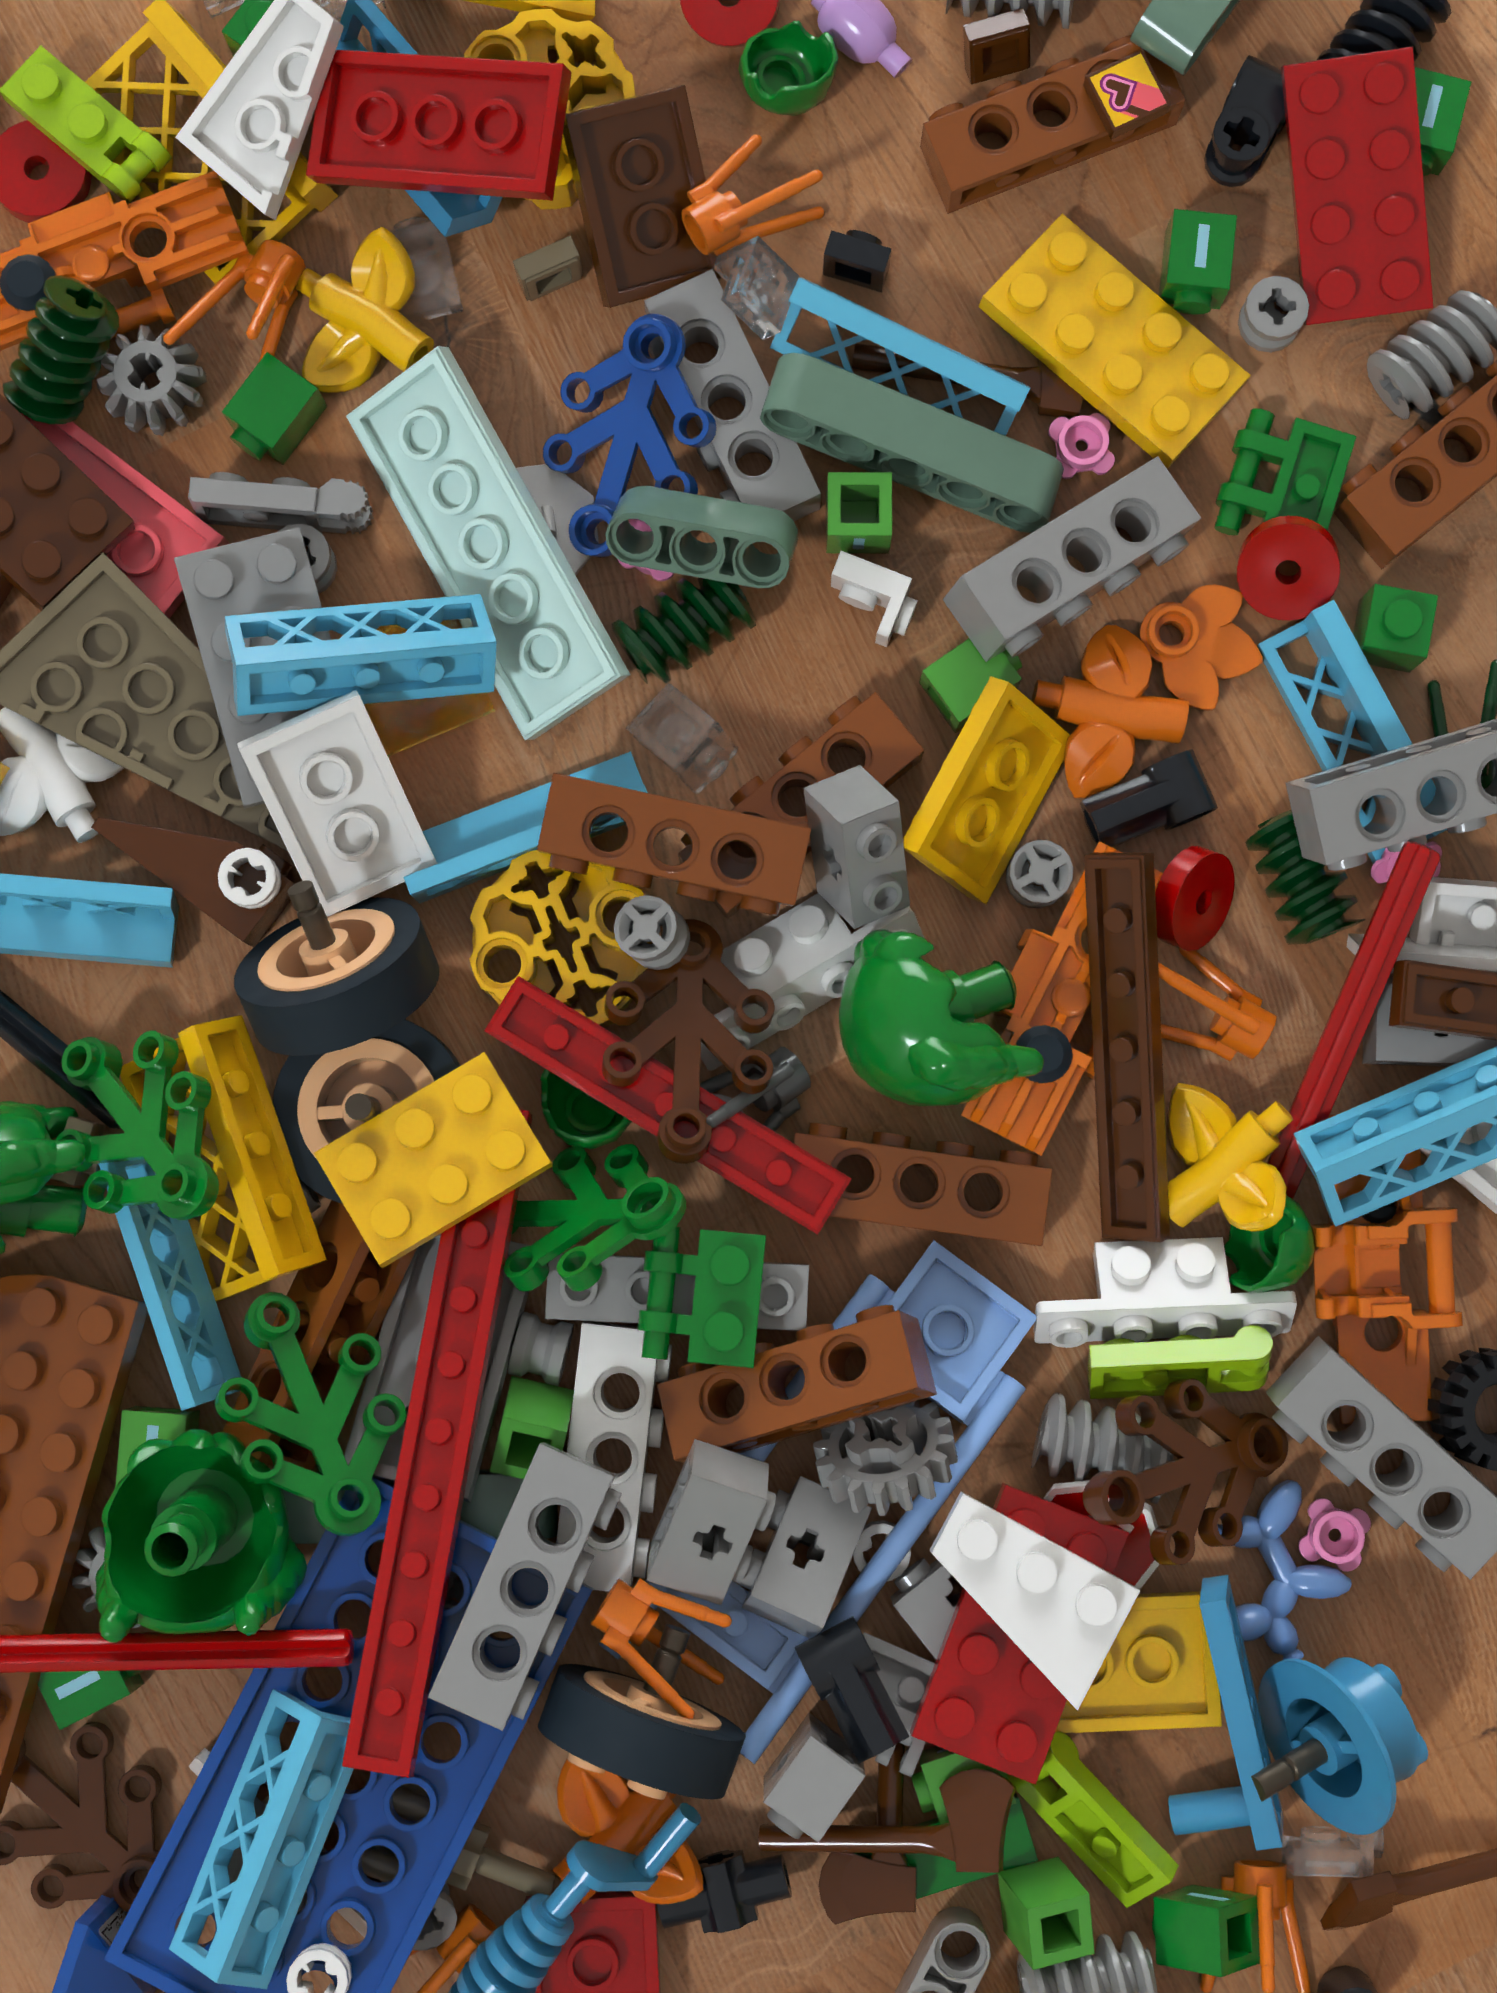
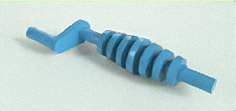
[448,1803,701,1993]

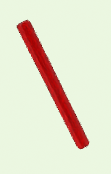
[1267,841,1440,1199]
[0,1629,354,1673]

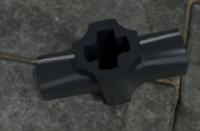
[657,1850,792,1933]

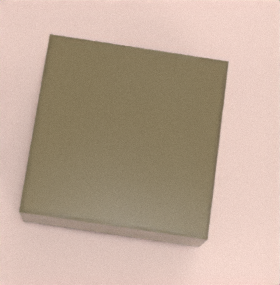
[513,236,583,301]

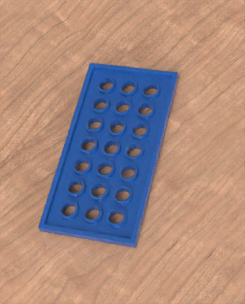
[103,1476,594,1993]

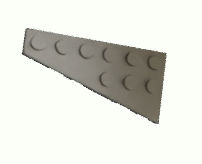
[0,553,288,851]

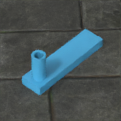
[1168,1575,1284,1851]

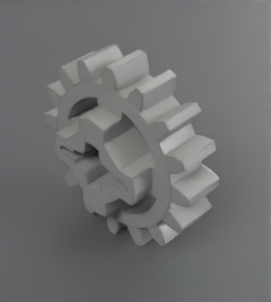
[813,1400,958,1516]

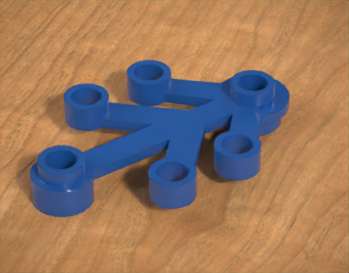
[543,314,716,557]

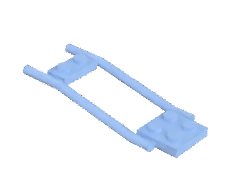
[599,1240,1036,1764]

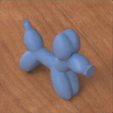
[1218,1479,1352,1660]

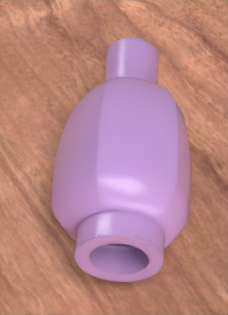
[811,0,912,78]

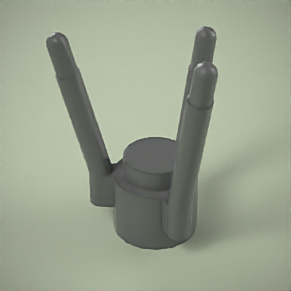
[700,1047,811,1132]

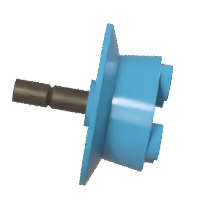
[1251,1657,1428,1835]

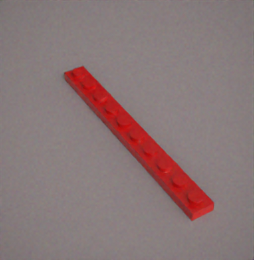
[342,1109,533,1778]

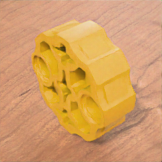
[464,9,636,210]
[469,849,653,1028]

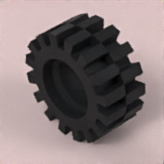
[1428,1348,1497,1471]

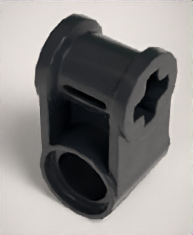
[1204,55,1286,187]

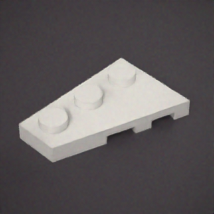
[175,0,344,220]
[930,1491,1140,1711]

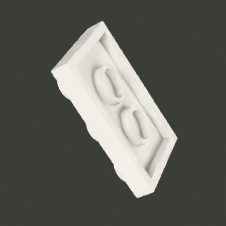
[237,689,437,917]

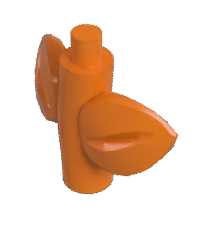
[1032,625,1189,798]
[551,1759,704,1904]

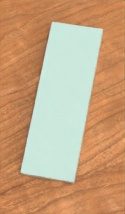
[346,346,631,740]

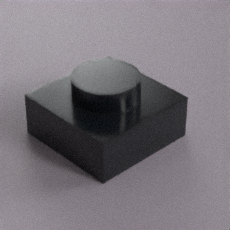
[823,230,892,293]

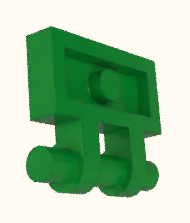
[1214,408,1357,536]
[637,1227,766,1368]

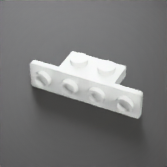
[1346,877,1497,973]
[701,893,925,1071]
[1033,1237,1297,1348]

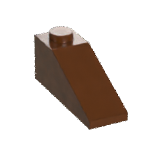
[91,817,295,948]

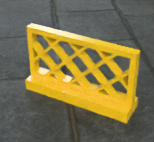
[85,0,339,284]
[120,1015,327,1303]

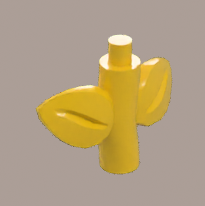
[296,227,434,393]
[1168,1083,1293,1232]

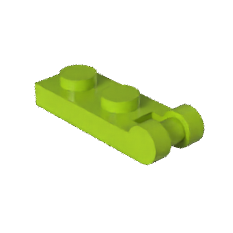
[0,45,172,204]
[1088,1325,1273,1399]
[1007,1731,1179,1908]

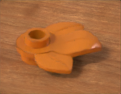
[1139,584,1263,711]

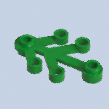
[55,1030,219,1220]
[504,1144,686,1292]
[215,1292,406,1536]

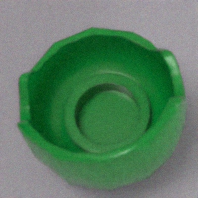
[738,21,839,116]
[540,1069,632,1149]
[1224,1195,1315,1292]

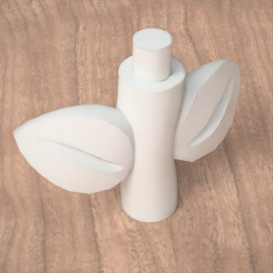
[0,707,124,843]

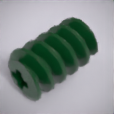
[3,275,119,424]
[612,578,756,684]
[1245,810,1365,945]

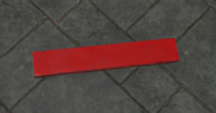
[484,976,851,1235]

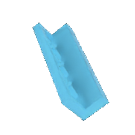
[770,277,1030,436]
[225,594,497,716]
[1257,600,1447,864]
[403,751,648,904]
[0,873,179,968]
[1293,1046,1497,1227]
[99,1159,242,1411]
[169,1689,354,1989]

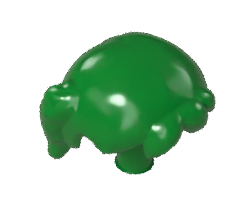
[839,929,1044,1106]
[0,1101,87,1254]
[95,1429,307,1643]

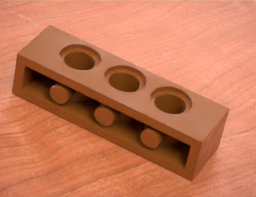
[920,35,1186,214]
[1334,360,1497,570]
[678,692,925,919]
[537,773,811,916]
[794,1123,1053,1246]
[222,1200,417,1471]
[657,1305,937,1463]

